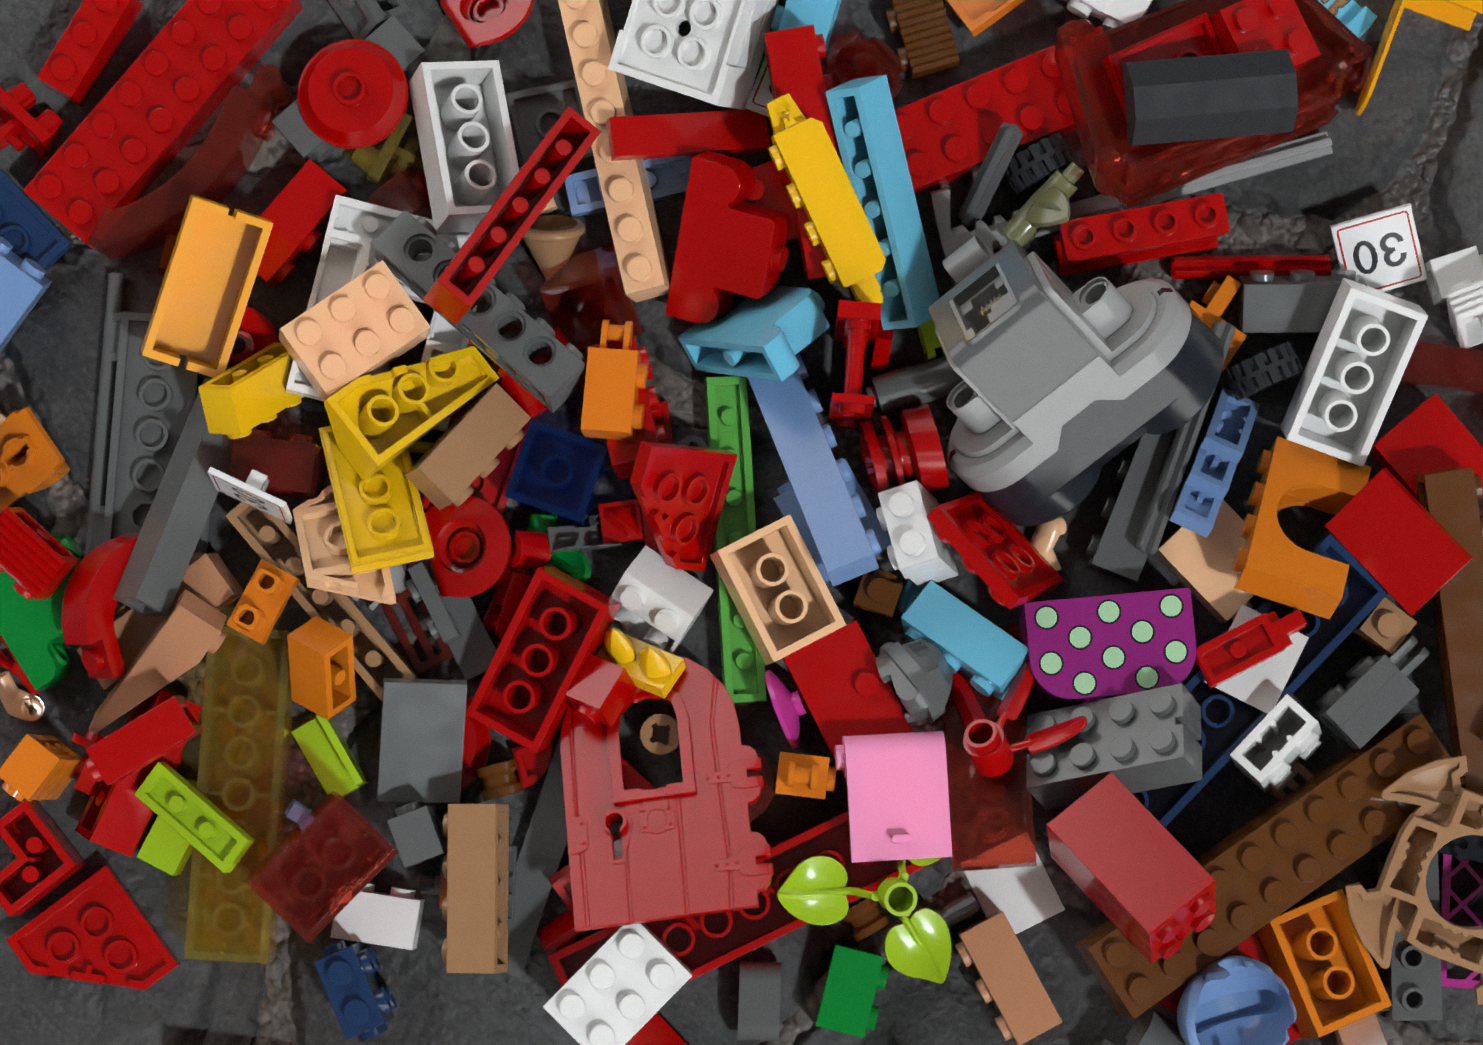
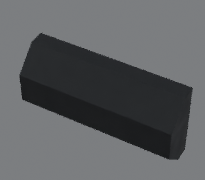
[1122,49,1298,146]

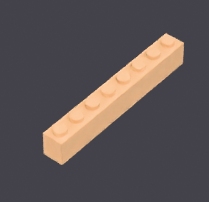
[558,0,671,302]

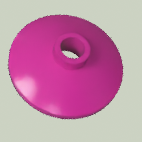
[764,670,807,749]

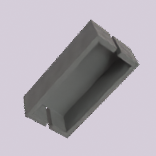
[1026,683,1203,810]

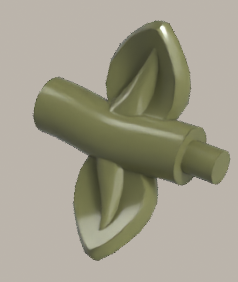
[1002,161,1085,248]

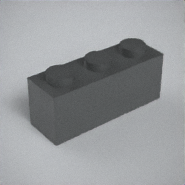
[1237,269,1367,333]

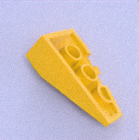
[324,346,499,481]

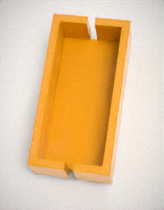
[140,194,274,378]

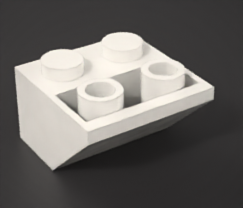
[609,545,714,654]

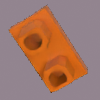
[226,559,300,645]

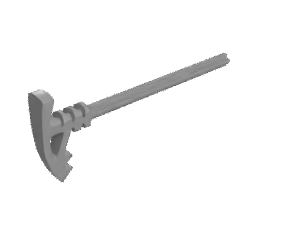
[928,131,1333,287]

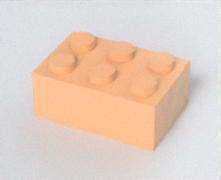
[279,260,431,401]
[710,514,846,665]

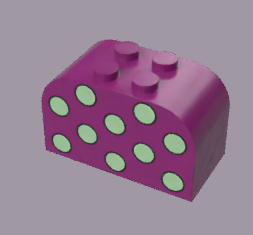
[1018,588,1197,704]

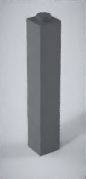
[113,378,241,616]

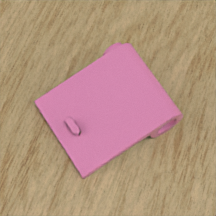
[834,731,952,863]

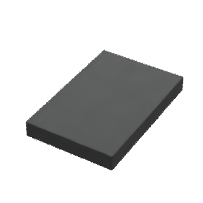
[377,678,467,803]

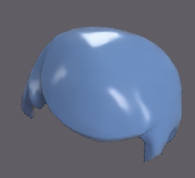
[1177,956,1297,1045]

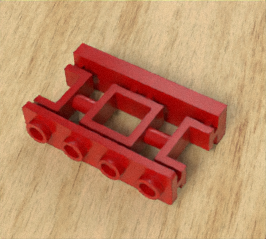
[1051,193,1230,278]

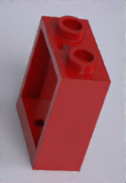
[85,696,204,786]

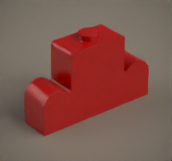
[665,151,790,324]

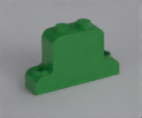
[0,532,82,691]

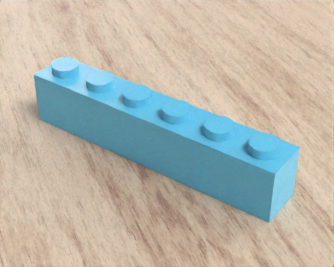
[825,74,939,330]

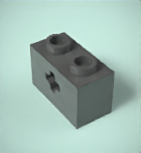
[387,801,448,868]

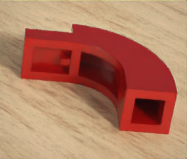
[62,535,139,679]

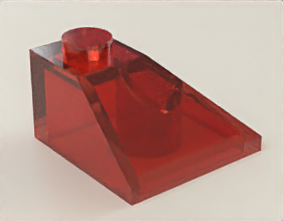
[540,243,643,352]

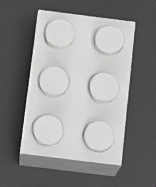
[543,923,693,1045]

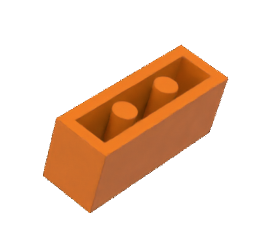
[0,734,82,802]

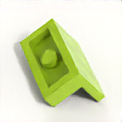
[291,714,369,803]

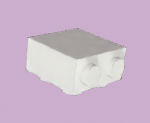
[876,480,958,588]
[1230,694,1322,793]

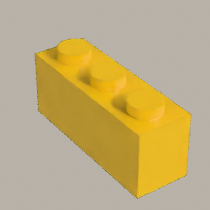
[198,342,304,439]

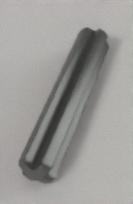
[958,122,1023,227]

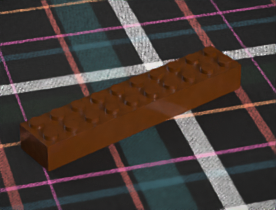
[1075,713,1466,1019]

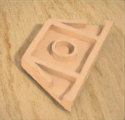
[292,485,396,605]

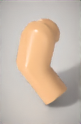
[1030,517,1067,571]
[0,671,45,721]

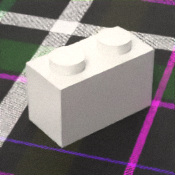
[330,880,425,950]

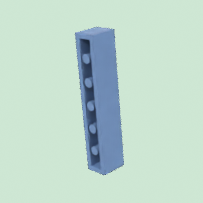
[747,354,882,587]

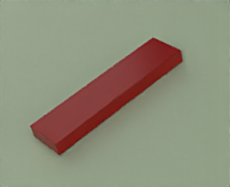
[606,109,770,161]

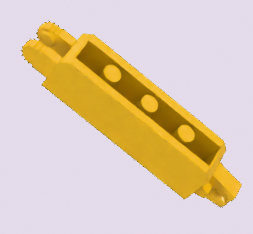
[766,94,886,303]

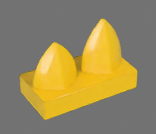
[596,628,686,699]

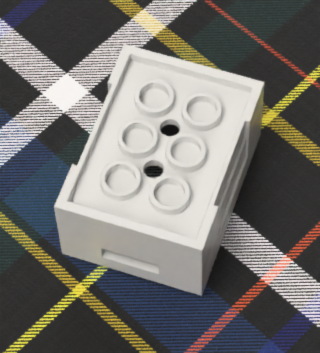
[608,0,779,110]

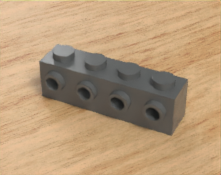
[1374,852,1443,1021]

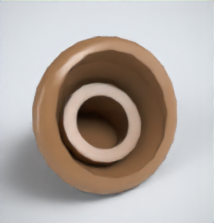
[523,215,586,283]

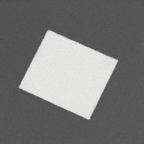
[1204,604,1309,714]
[961,832,1065,934]

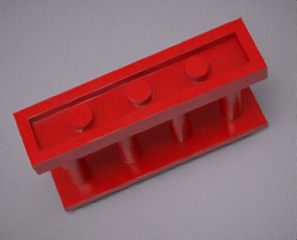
[828,300,881,430]

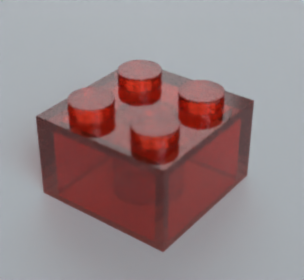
[229,429,326,499]

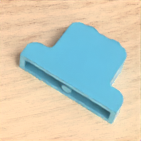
[678,286,830,382]

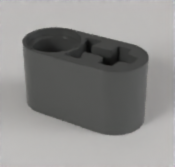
[737,961,781,1041]

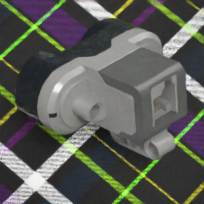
[928,235,1224,526]

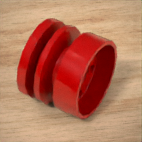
[859,404,949,504]

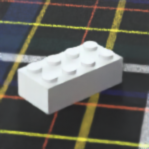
[409,60,519,233]
[1280,278,1428,467]

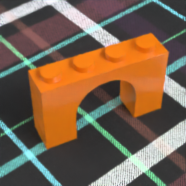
[1232,436,1371,620]

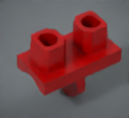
[0,82,63,160]

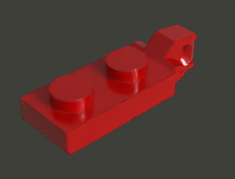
[1195,609,1307,689]

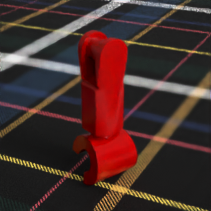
[483,530,552,639]

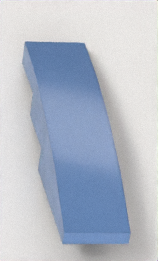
[1169,387,1260,538]

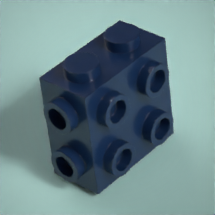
[313,940,397,1043]

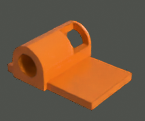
[0,407,70,514]

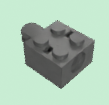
[1311,634,1430,750]

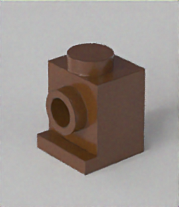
[852,569,904,619]

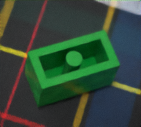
[815,943,889,1038]

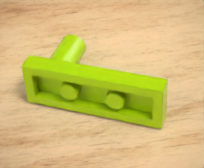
[134,762,255,873]

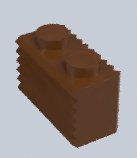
[885,0,960,81]

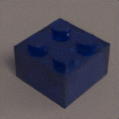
[504,419,610,527]

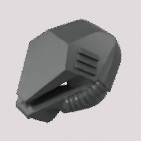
[875,638,953,724]

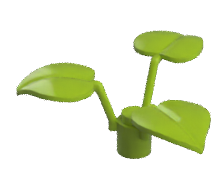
[777,834,951,984]

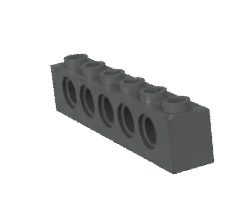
[370,210,586,413]

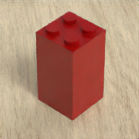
[1047,772,1216,964]

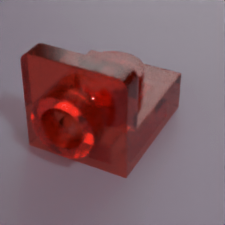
[366,169,430,215]

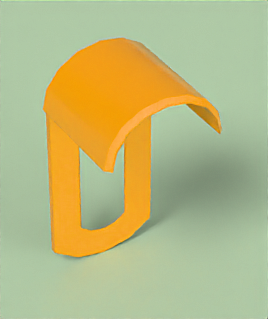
[1354,0,1483,116]

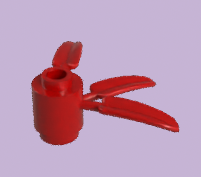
[950,659,1087,777]

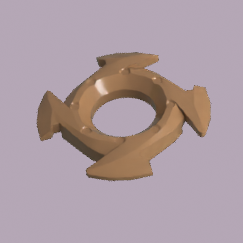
[1345,755,1483,1005]

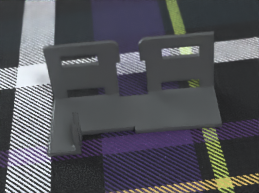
[547,515,622,553]

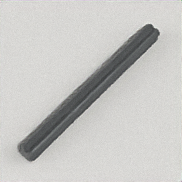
[1135,321,1235,555]

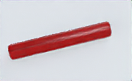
[1170,255,1332,279]

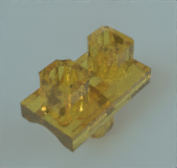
[350,113,423,185]

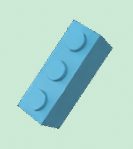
[901,580,1028,700]

